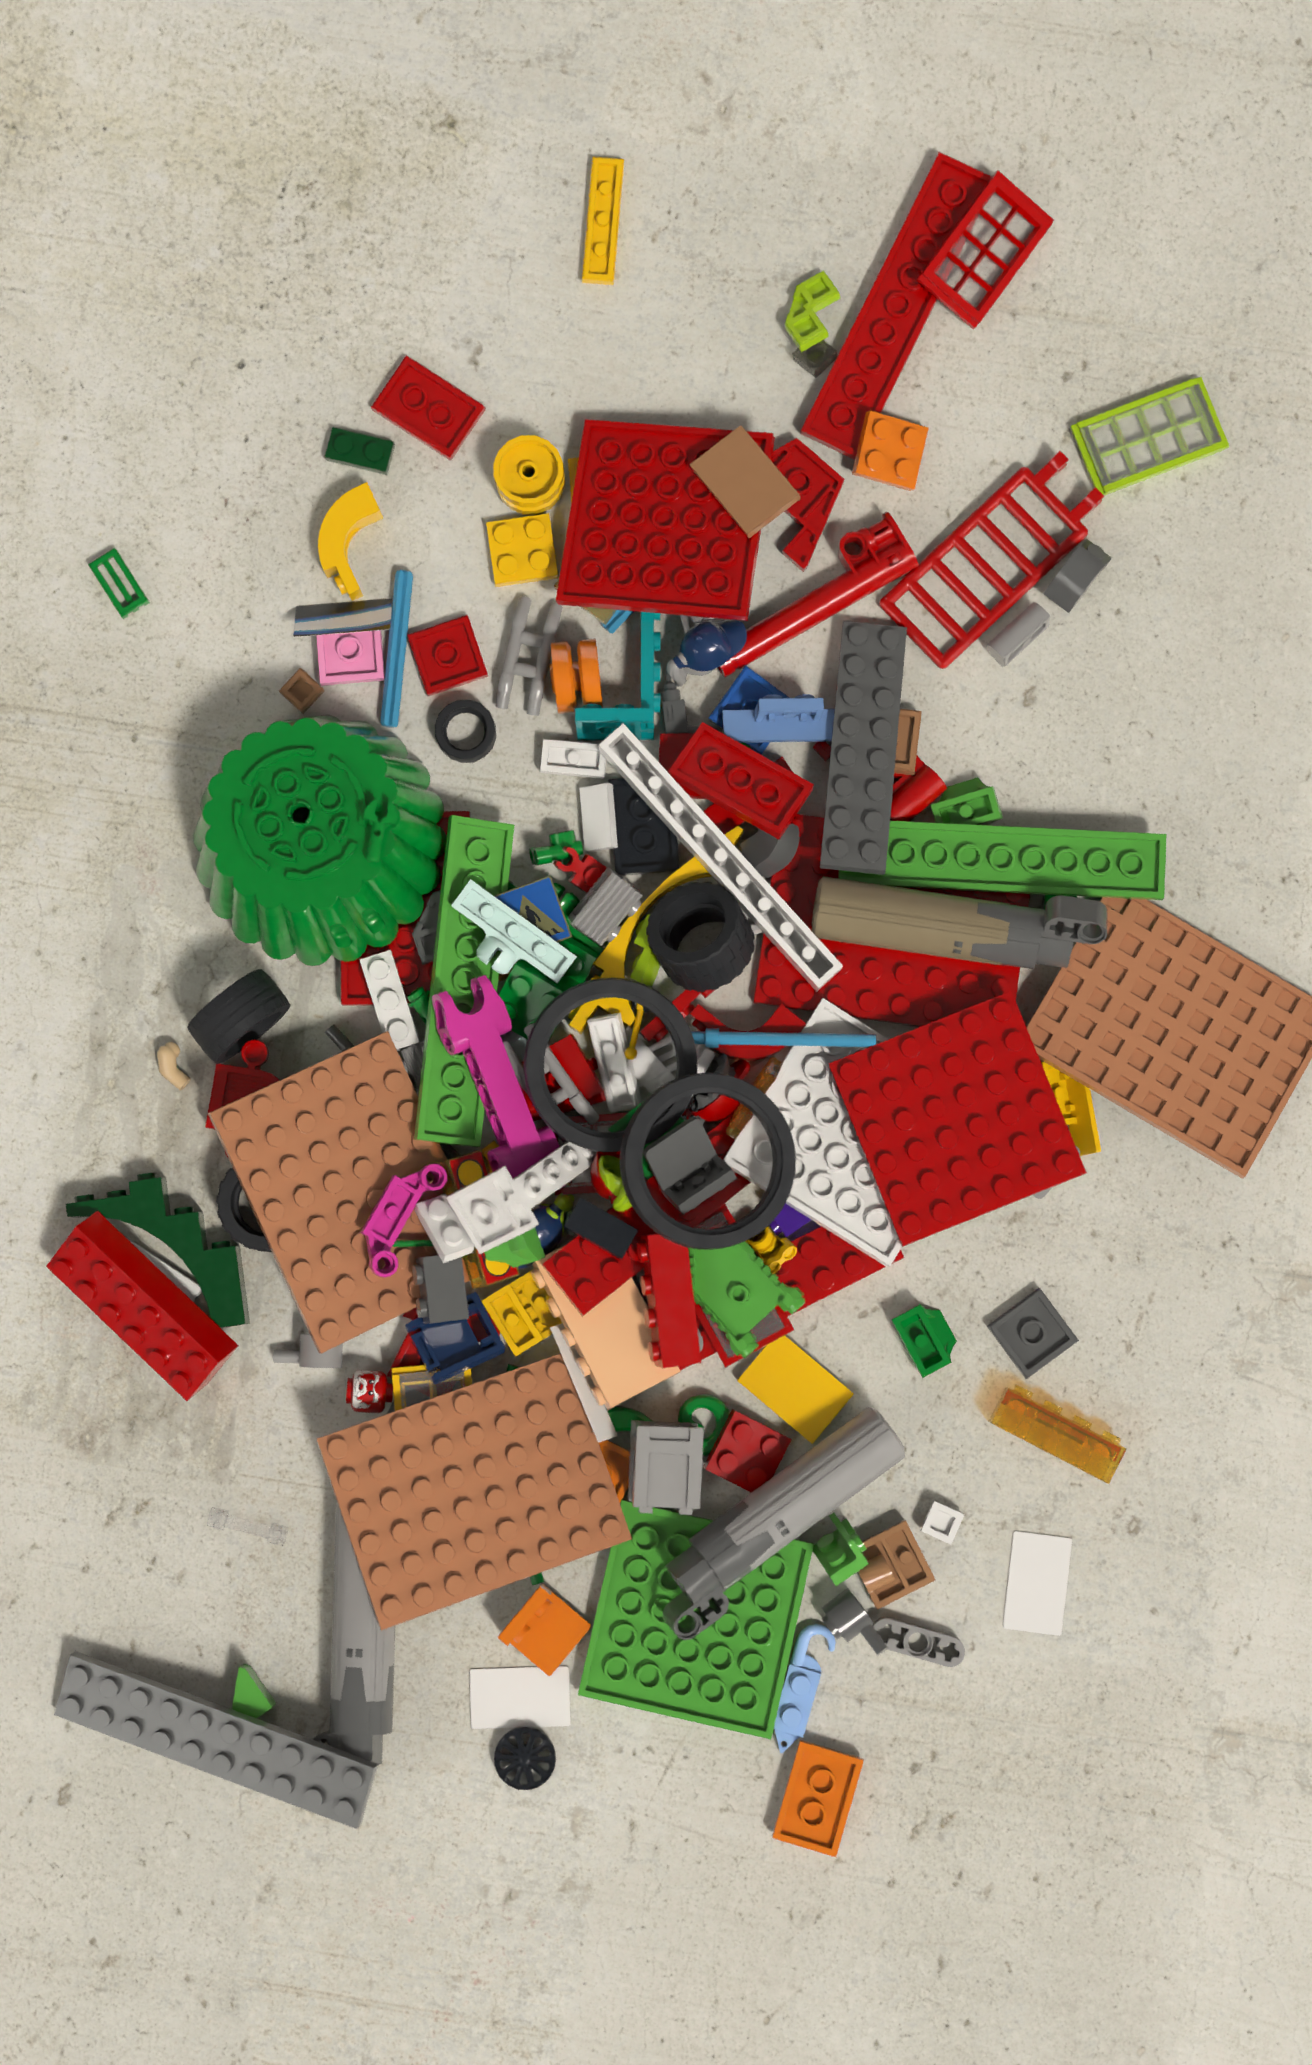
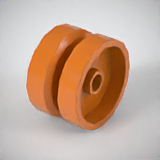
[550,638,603,714]

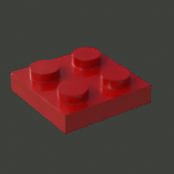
[703,1409,792,1493]

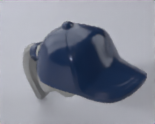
[666,619,747,687]

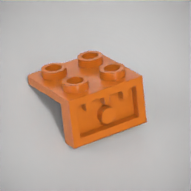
[497,1583,591,1676]

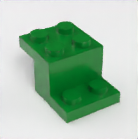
[499,938,599,1043]

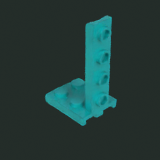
[575,612,661,740]

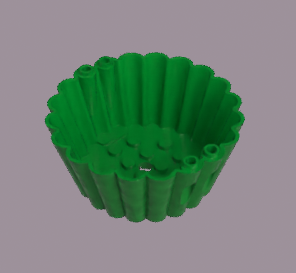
[193,715,447,966]

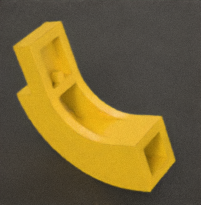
[318,482,383,601]

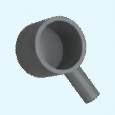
[821,1588,888,1655]

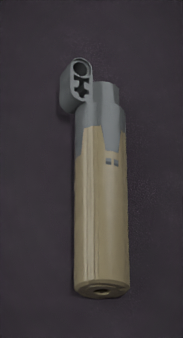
[811,876,1107,969]

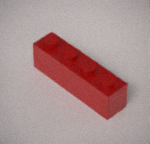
[637,1233,702,1368]

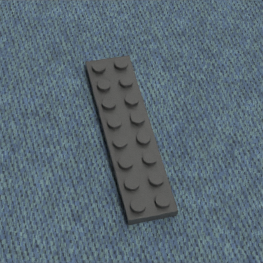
[820,621,907,875]

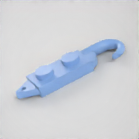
[774,1624,836,1753]

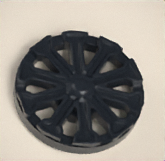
[494,1726,556,1790]

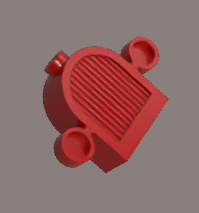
[205,1040,280,1159]

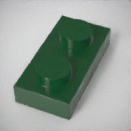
[325,427,395,475]

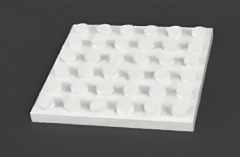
[723,998,902,1267]

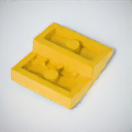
[481,1269,562,1357]

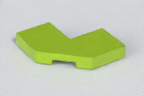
[784,270,840,352]

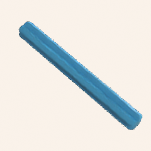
[380,570,413,728]

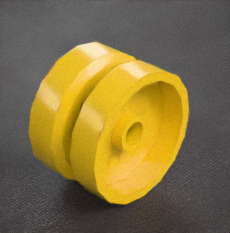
[493,435,565,515]

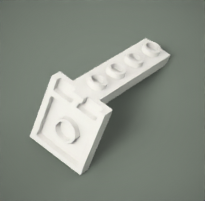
[446,1141,597,1254]

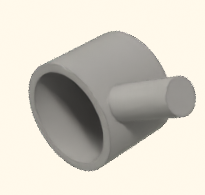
[273,1333,343,1368]

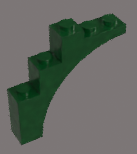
[66,1172,250,1328]

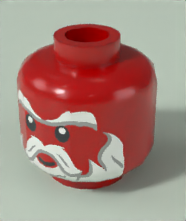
[346,1370,393,1413]

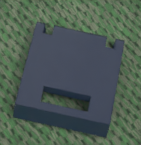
[405,1292,505,1384]

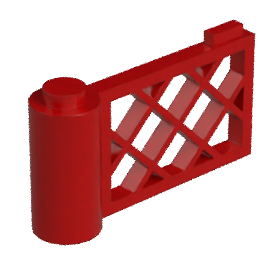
[813,741,947,822]

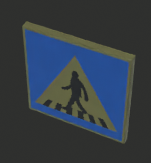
[494,876,572,942]

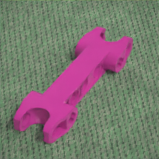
[432,975,567,1189]

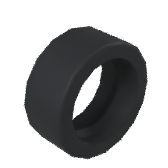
[435,699,496,763]

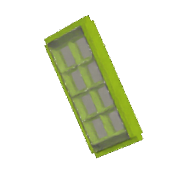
[1070,377,1229,496]

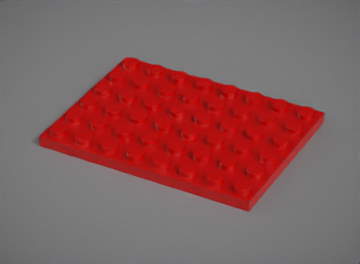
[754,814,1030,1027]

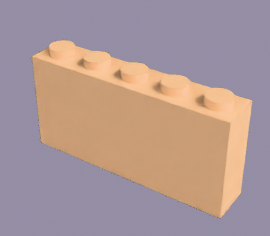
[531,1244,681,1410]

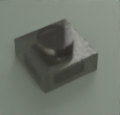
[792,340,838,378]

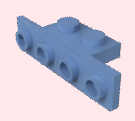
[722,694,834,743]

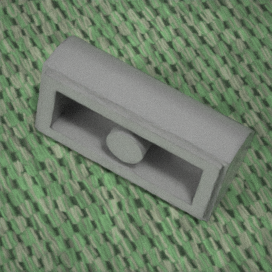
[986,602,1050,667]

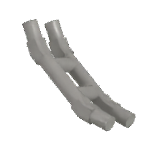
[495,596,563,716]
[503,1023,599,1142]

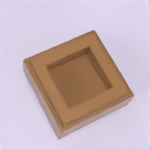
[279,668,325,714]

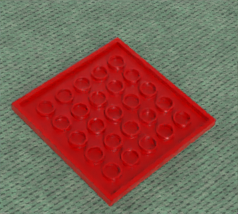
[556,419,775,621]
[828,991,1087,1247]

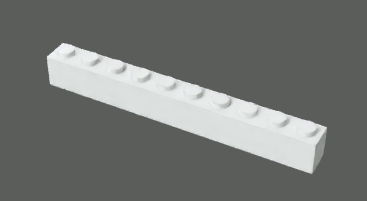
[599,723,843,992]

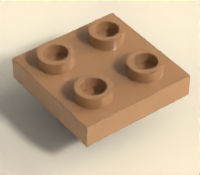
[858,1520,936,1610]

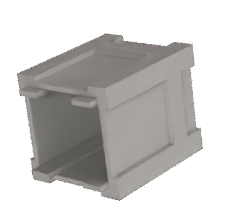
[628,1420,704,1515]

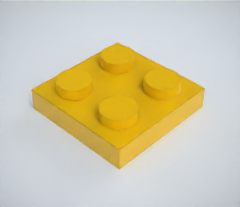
[486,513,559,587]

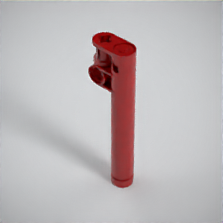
[717,512,919,678]

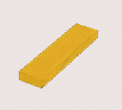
[582,157,624,285]

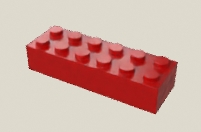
[46,1211,239,1401]

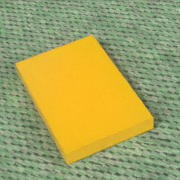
[737,1336,854,1444]

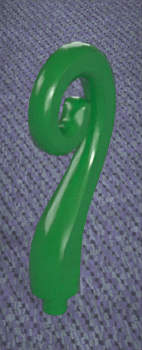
[607,1394,730,1457]

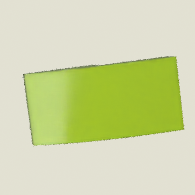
[630,914,661,987]

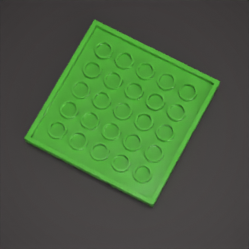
[578,1499,814,1740]

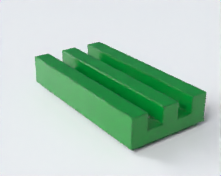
[88,548,150,620]

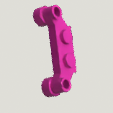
[360,1164,447,1277]

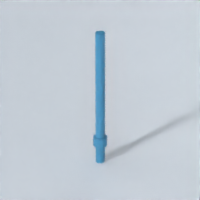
[691,1028,876,1048]

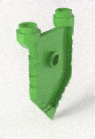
[688,1241,806,1359]

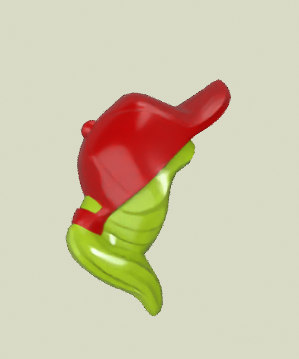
[590,1151,632,1212]

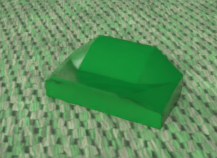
[891,1304,957,1378]

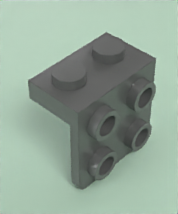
[643,1116,737,1215]

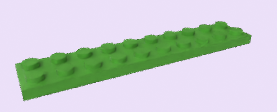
[414,815,515,1147]
[838,821,1167,900]

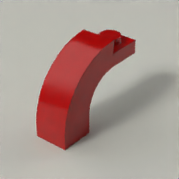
[690,1004,806,1061]

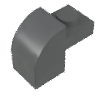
[1043,539,1112,613]
[740,823,799,878]

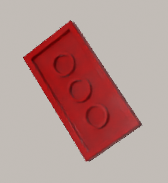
[668,722,814,840]

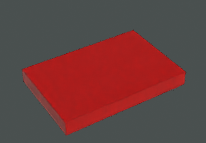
[371,355,486,461]

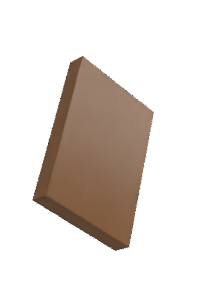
[690,425,801,538]

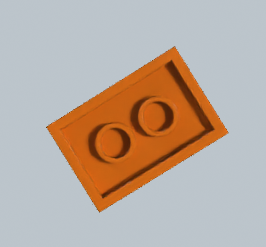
[772,1740,864,1857]

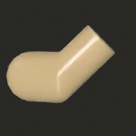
[157,1042,191,1091]

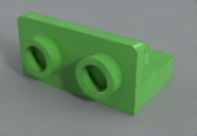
[813,1513,869,1586]

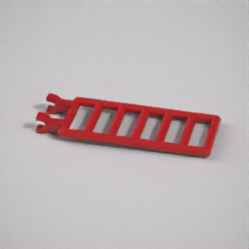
[879,451,1104,669]

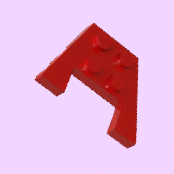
[772,438,845,572]

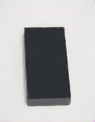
[564,1197,638,1260]

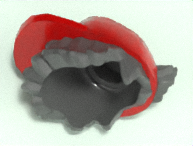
[690,1053,750,1125]

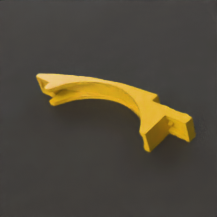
[568,826,743,1035]

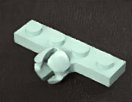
[451,879,577,984]

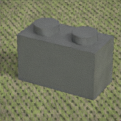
[412,1255,469,1324]

